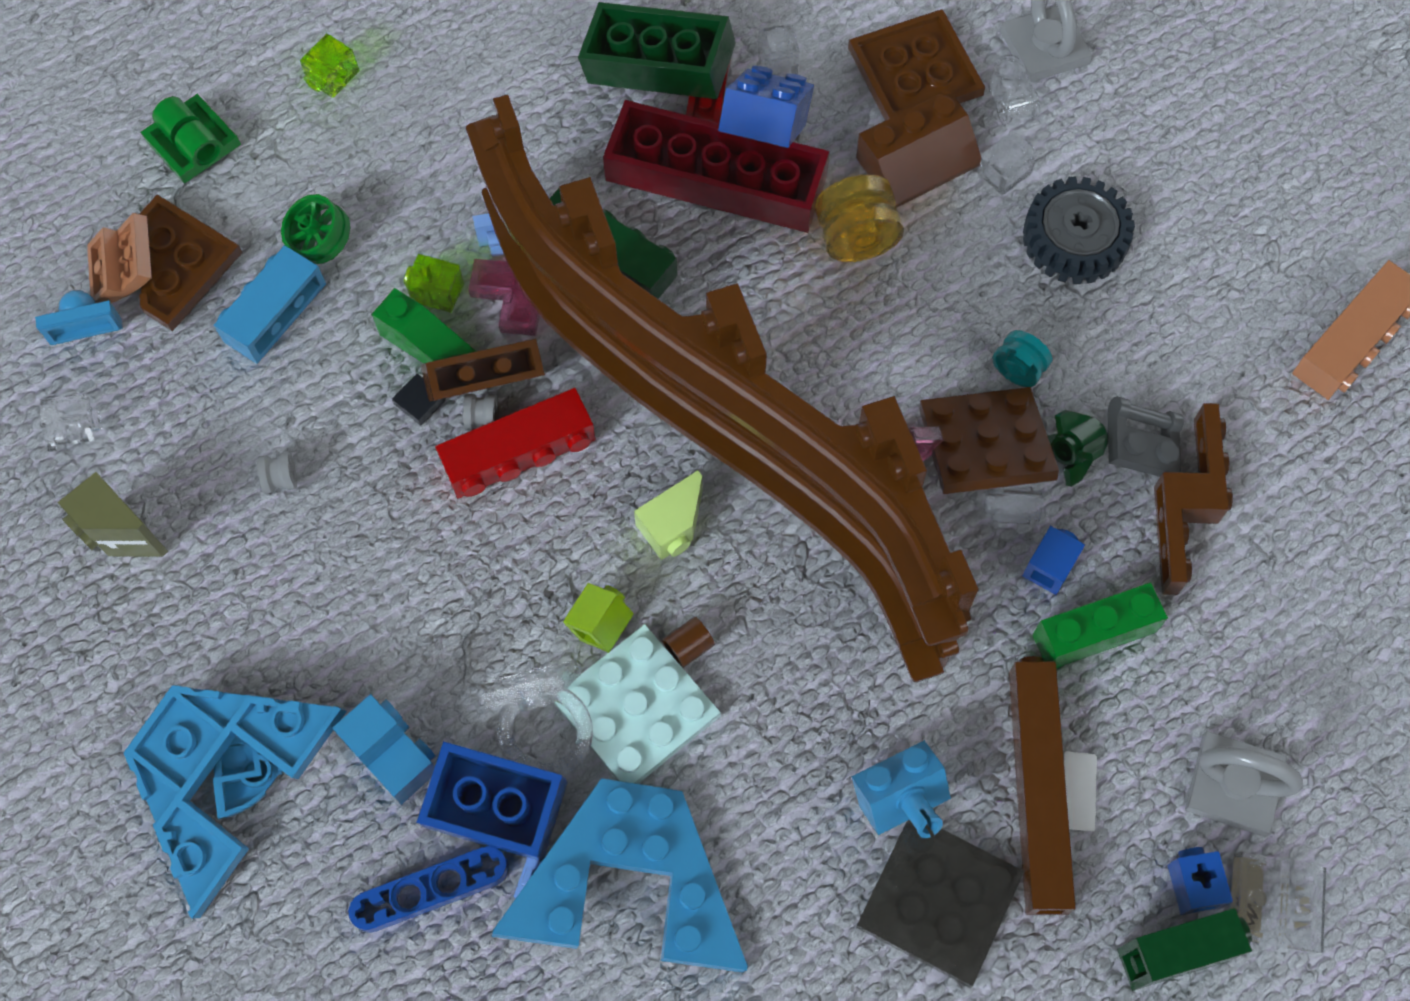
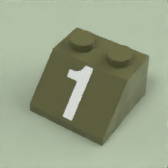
[57,472,168,557]

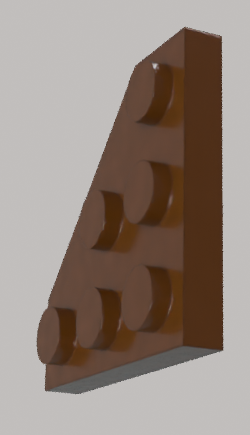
[139,194,243,332]

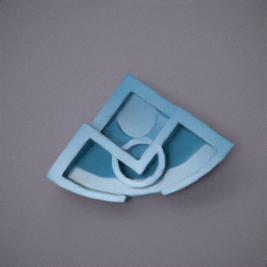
[213,736,283,819]

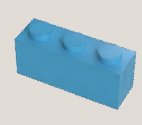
[214,245,326,364]

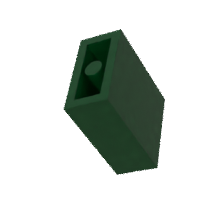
[1117,908,1252,991]

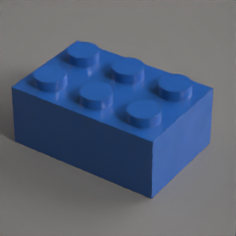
[718,66,815,148]
[416,741,568,861]

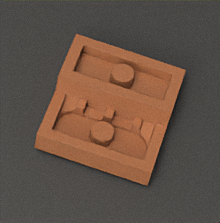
[87,213,152,303]

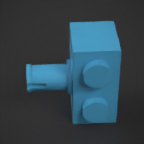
[851,740,951,838]

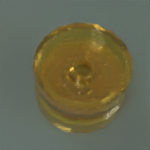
[815,175,904,262]

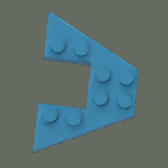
[124,685,347,919]
[491,778,747,973]

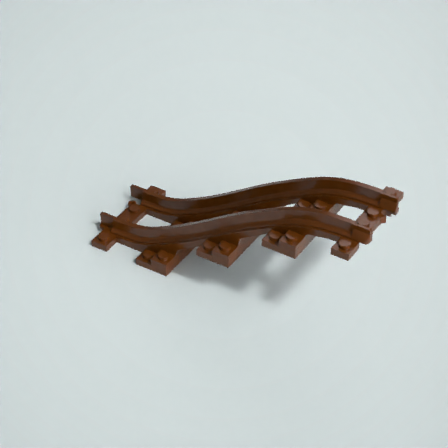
[466,94,979,683]

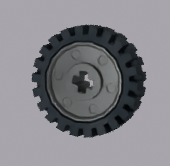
[1023,176,1135,284]

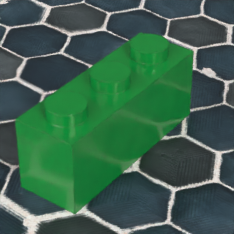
[1032,582,1168,668]

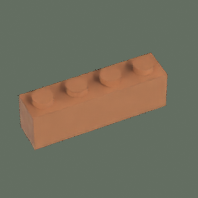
[1292,260,1410,400]

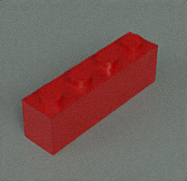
[435,388,596,499]

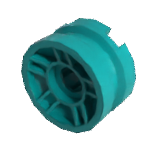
[992,330,1053,387]

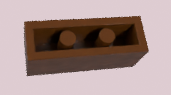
[420,338,545,402]

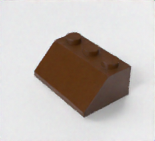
[856,90,982,209]

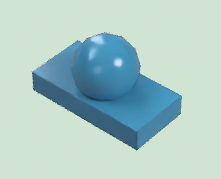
[35,290,123,345]

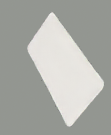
[1064,751,1097,832]

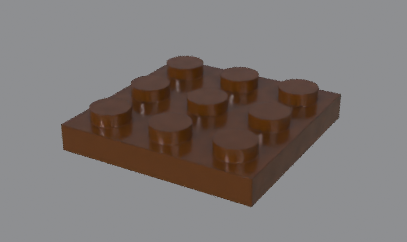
[848,9,985,120]
[920,387,1059,494]

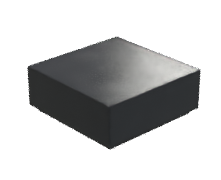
[392,373,446,426]

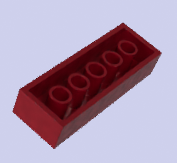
[603,100,830,233]

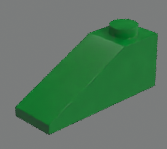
[371,288,477,364]

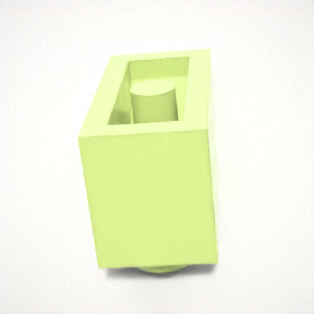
[634,470,703,560]

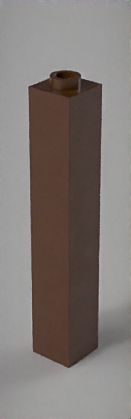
[1009,656,1076,915]

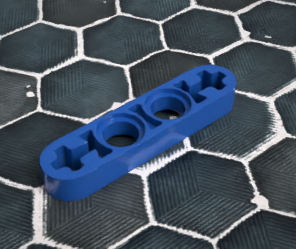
[348,846,509,933]

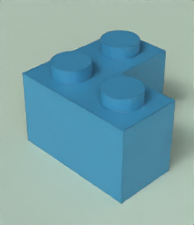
[332,694,436,805]

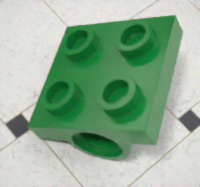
[140,93,241,184]

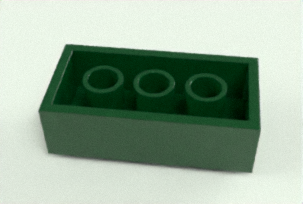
[578,2,736,100]

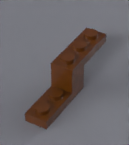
[1154,403,1233,595]

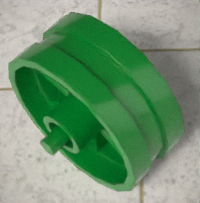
[281,194,351,264]

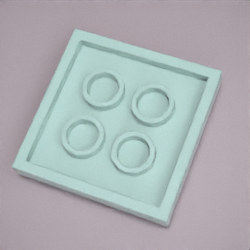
[551,624,721,784]

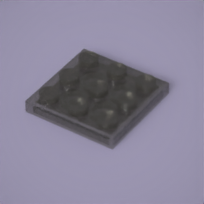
[856,820,1024,988]

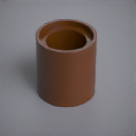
[662,616,715,668]

